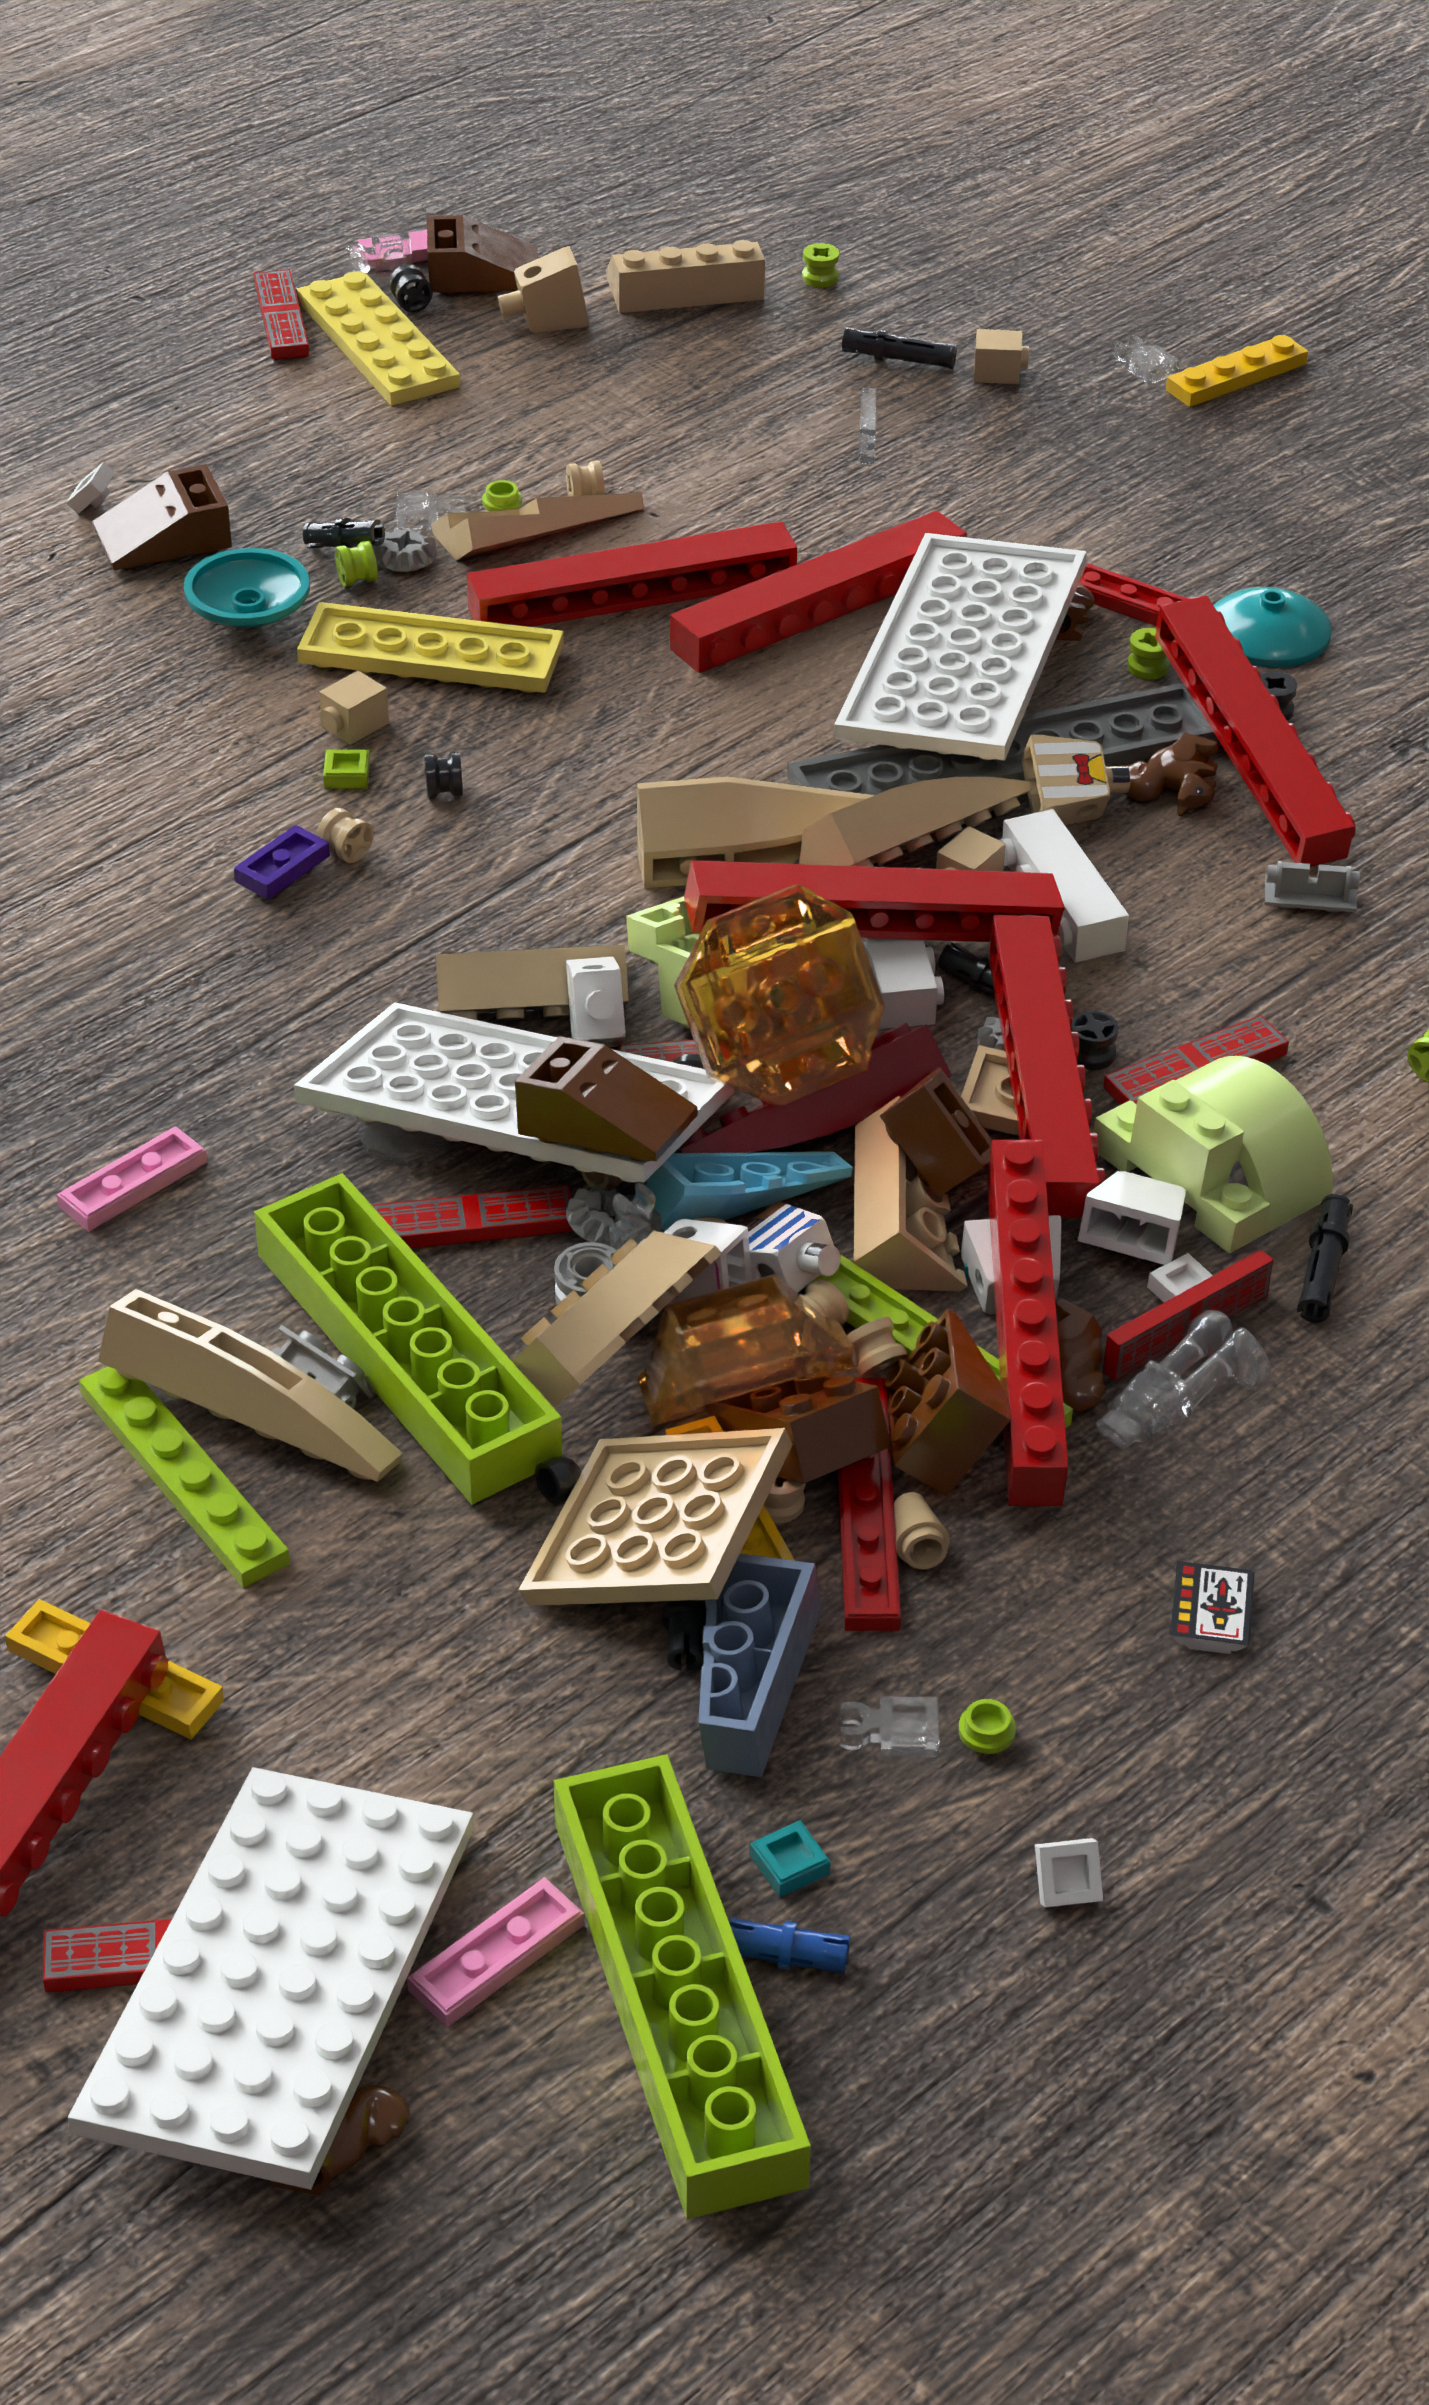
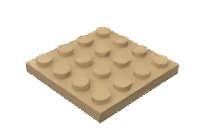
[519,1428,793,1606]

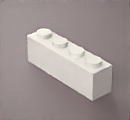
[999,809,1129,963]
[855,938,944,1029]

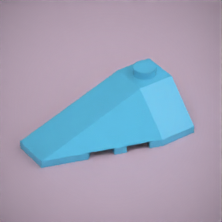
[644,1152,853,1231]

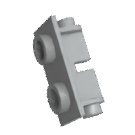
[1265,861,1360,912]
[271,1325,373,1409]

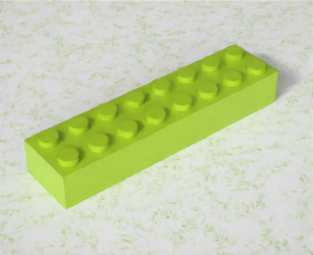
[254,1173,562,1505]
[554,1754,811,2220]

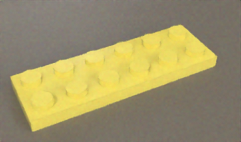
[296,271,460,406]
[297,602,564,693]

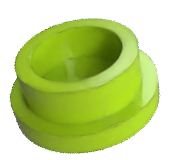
[482,480,522,511]
[958,1699,1016,1754]

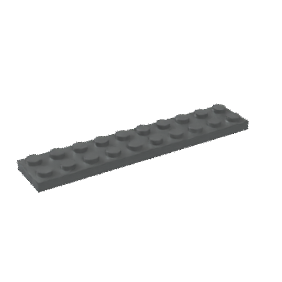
[787,683,1221,795]

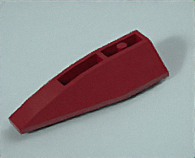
[674,1023,952,1153]

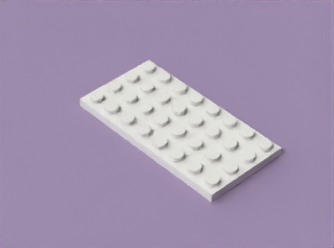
[834,533,1086,760]
[294,1003,734,1182]
[68,1767,474,2190]

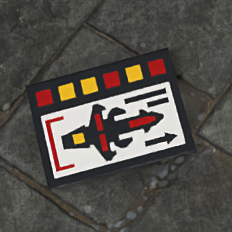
[1170,1561,1255,1654]

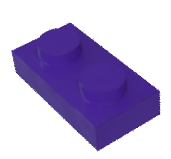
[234,825,330,900]

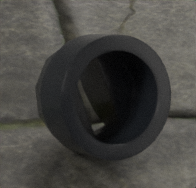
[535,1456,581,1503]

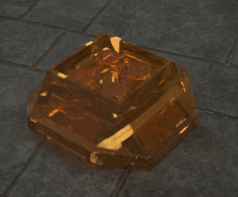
[674,884,885,1106]
[637,1274,858,1426]

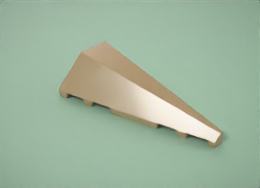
[431,493,645,561]

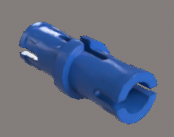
[729,1917,850,1975]

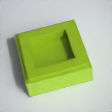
[323,749,370,789]

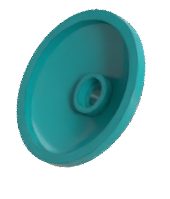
[184,548,310,628]
[1213,587,1332,667]

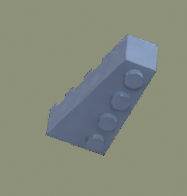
[699,1554,822,1777]

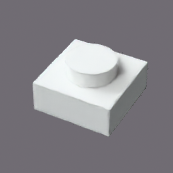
[66,462,116,514]
[1147,1253,1213,1302]
[1035,1838,1103,1907]

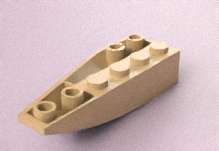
[637,777,874,889]
[799,777,1033,867]
[98,1289,403,1482]

